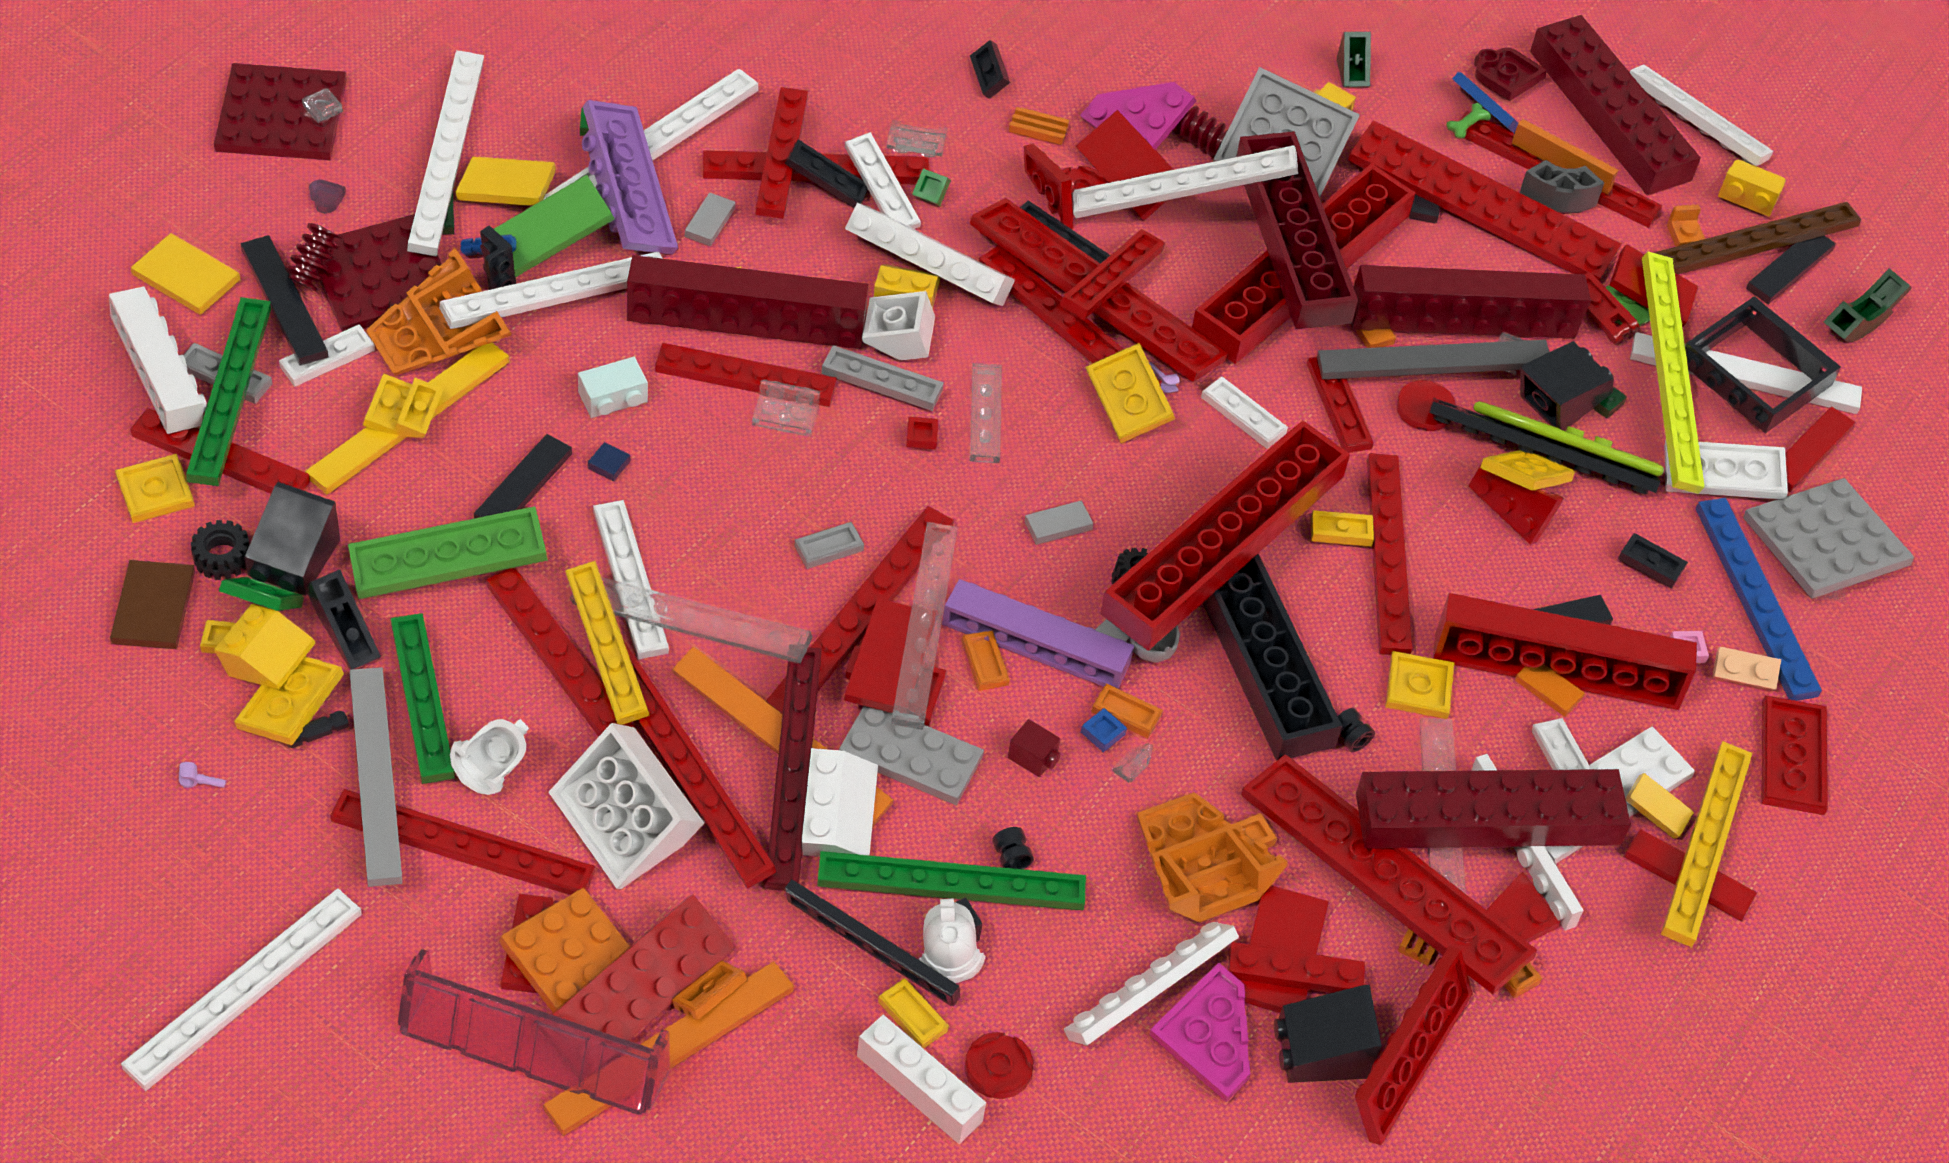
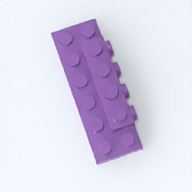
[582,100,678,255]

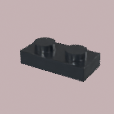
[970,40,1010,99]
[1618,533,1688,589]

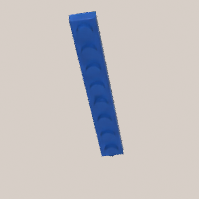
[1695,497,1822,701]

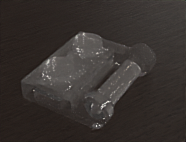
[886,120,948,157]

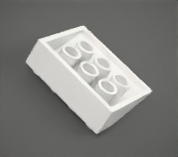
[549,723,704,889]

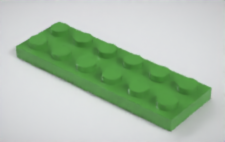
[348,506,548,599]

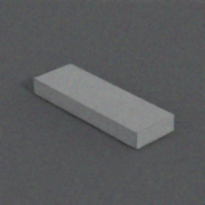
[183,343,272,404]

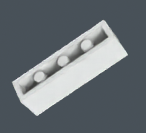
[857,1015,986,1144]

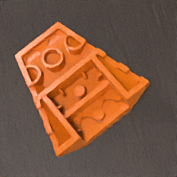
[366,248,512,376]
[1137,792,1288,923]

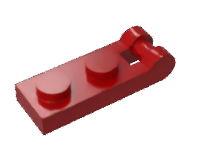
[1585,272,1640,345]

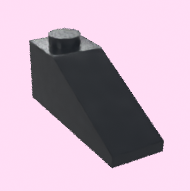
[305,570,381,670]

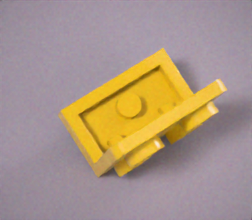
[1718,160,1786,217]

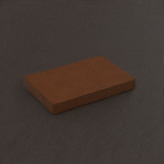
[110,560,195,649]

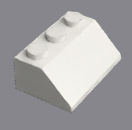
[802,748,878,857]

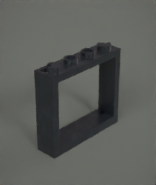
[1685,296,1841,433]

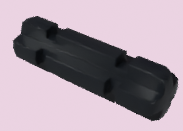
[287,711,349,748]

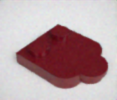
[1474,48,1547,101]

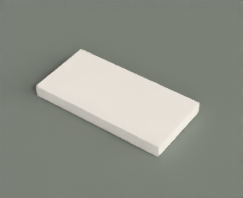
[1664,440,1788,500]

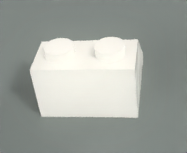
[862,291,935,360]

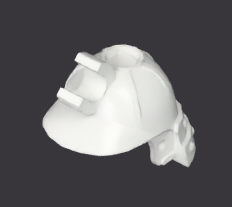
[450,719,529,795]
[918,898,986,983]

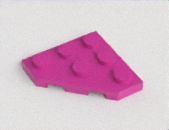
[1080,82,1196,150]
[1149,963,1250,1102]

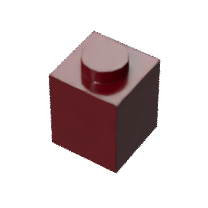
[1007,719,1061,778]

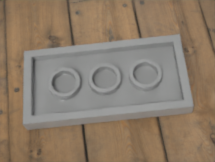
[839,706,984,806]

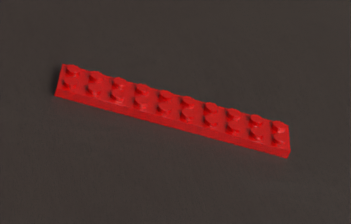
[1348,120,1622,281]
[969,198,1228,382]
[1241,754,1537,995]

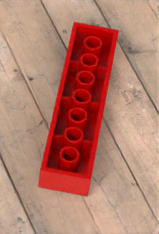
[1433,593,1697,710]

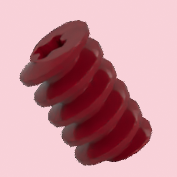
[1172,105,1228,157]
[285,223,343,291]

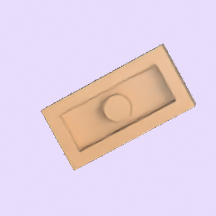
[1712,647,1781,691]

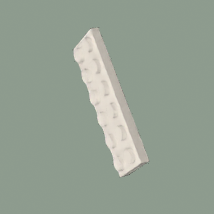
[1544,726,1695,864]

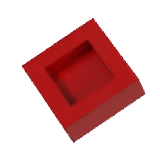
[906,416,938,450]

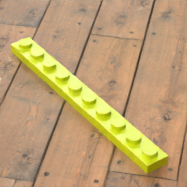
[1642,251,1705,494]

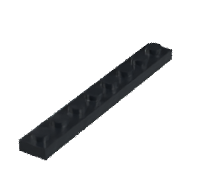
[1429,398,1660,494]

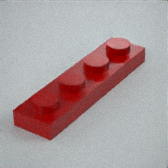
[1228,942,1365,993]

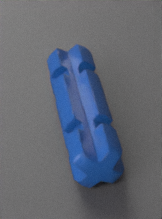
[460,234,517,256]

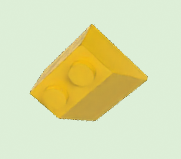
[873,264,941,309]
[214,604,315,689]

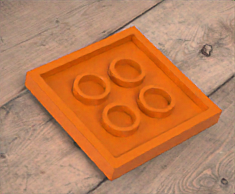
[499,888,630,1012]

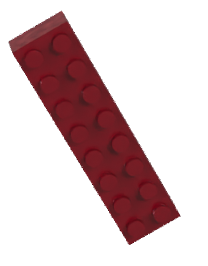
[1530,15,1701,196]
[1236,131,1358,329]
[627,255,869,349]
[1351,265,1591,339]
[1356,769,1631,849]

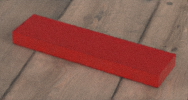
[1307,357,1374,453]
[1785,406,1856,492]
[1624,829,1758,921]

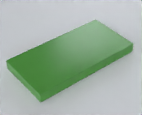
[494,175,615,277]

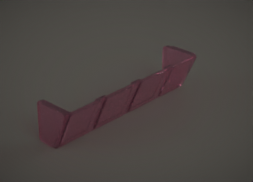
[398,949,670,1115]

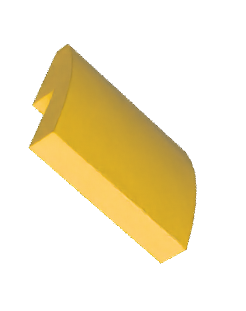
[362,373,444,438]

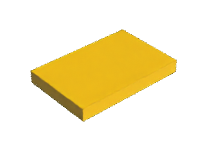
[456,156,556,206]
[131,233,240,315]
[1085,343,1175,443]
[1480,450,1575,491]
[234,656,344,745]

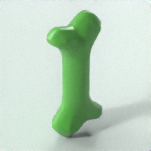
[1446,103,1491,139]

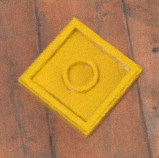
[115,454,195,523]
[1385,651,1454,719]

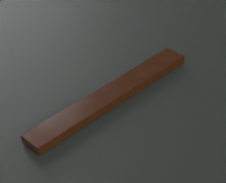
[1654,202,1861,274]

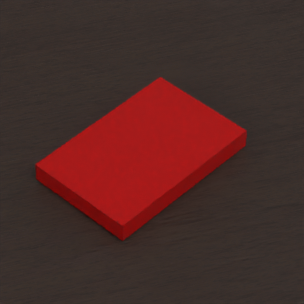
[1609,244,1699,328]

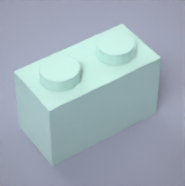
[578,356,648,418]

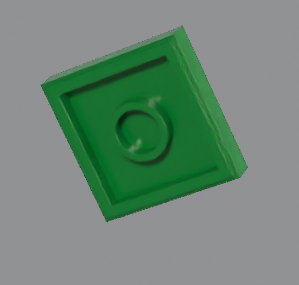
[219,577,304,611]

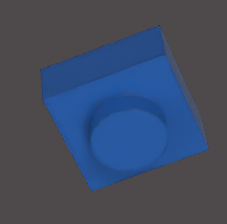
[1080,708,1127,753]

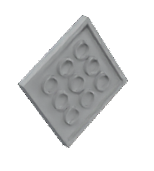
[1213,67,1360,197]
[1743,478,1914,599]

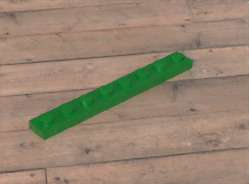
[186,297,271,486]
[817,851,1086,911]

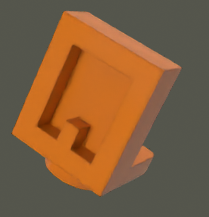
[1666,204,1705,247]

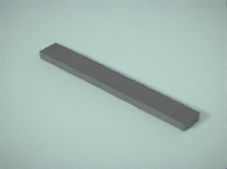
[1317,340,1549,379]

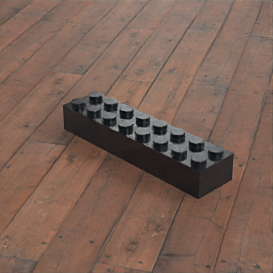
[1203,554,1342,761]

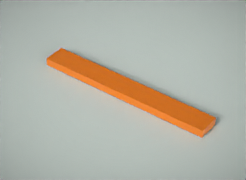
[672,646,894,827]
[543,961,794,1136]

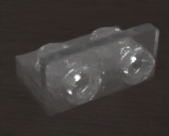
[752,380,820,437]

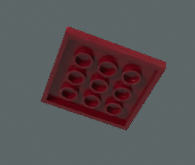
[214,63,347,161]
[305,214,442,332]

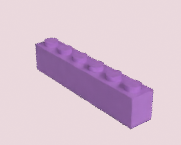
[942,579,1134,689]

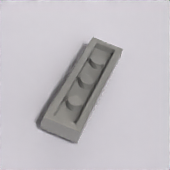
[821,345,944,411]

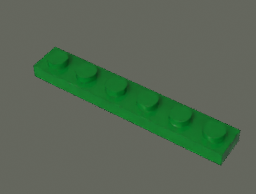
[390,613,455,784]

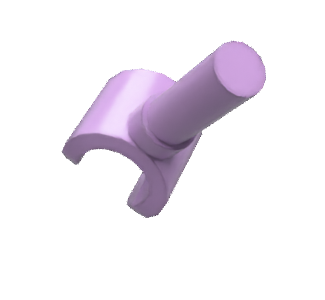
[1149,362,1179,393]
[179,762,226,788]

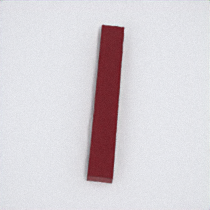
[765,645,822,891]

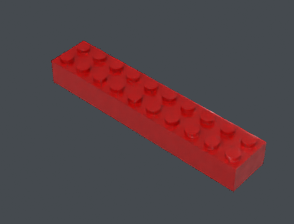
[1192,163,1416,364]
[1100,420,1350,651]

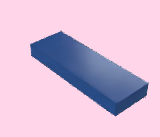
[1452,72,1519,134]

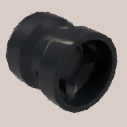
[1338,708,1375,753]
[992,827,1034,870]

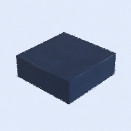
[588,442,630,481]

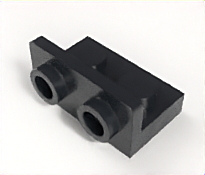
[480,225,516,290]

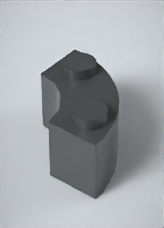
[1519,160,1604,213]

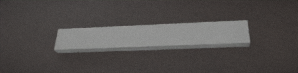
[350,667,402,887]

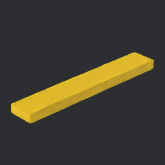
[565,560,649,725]

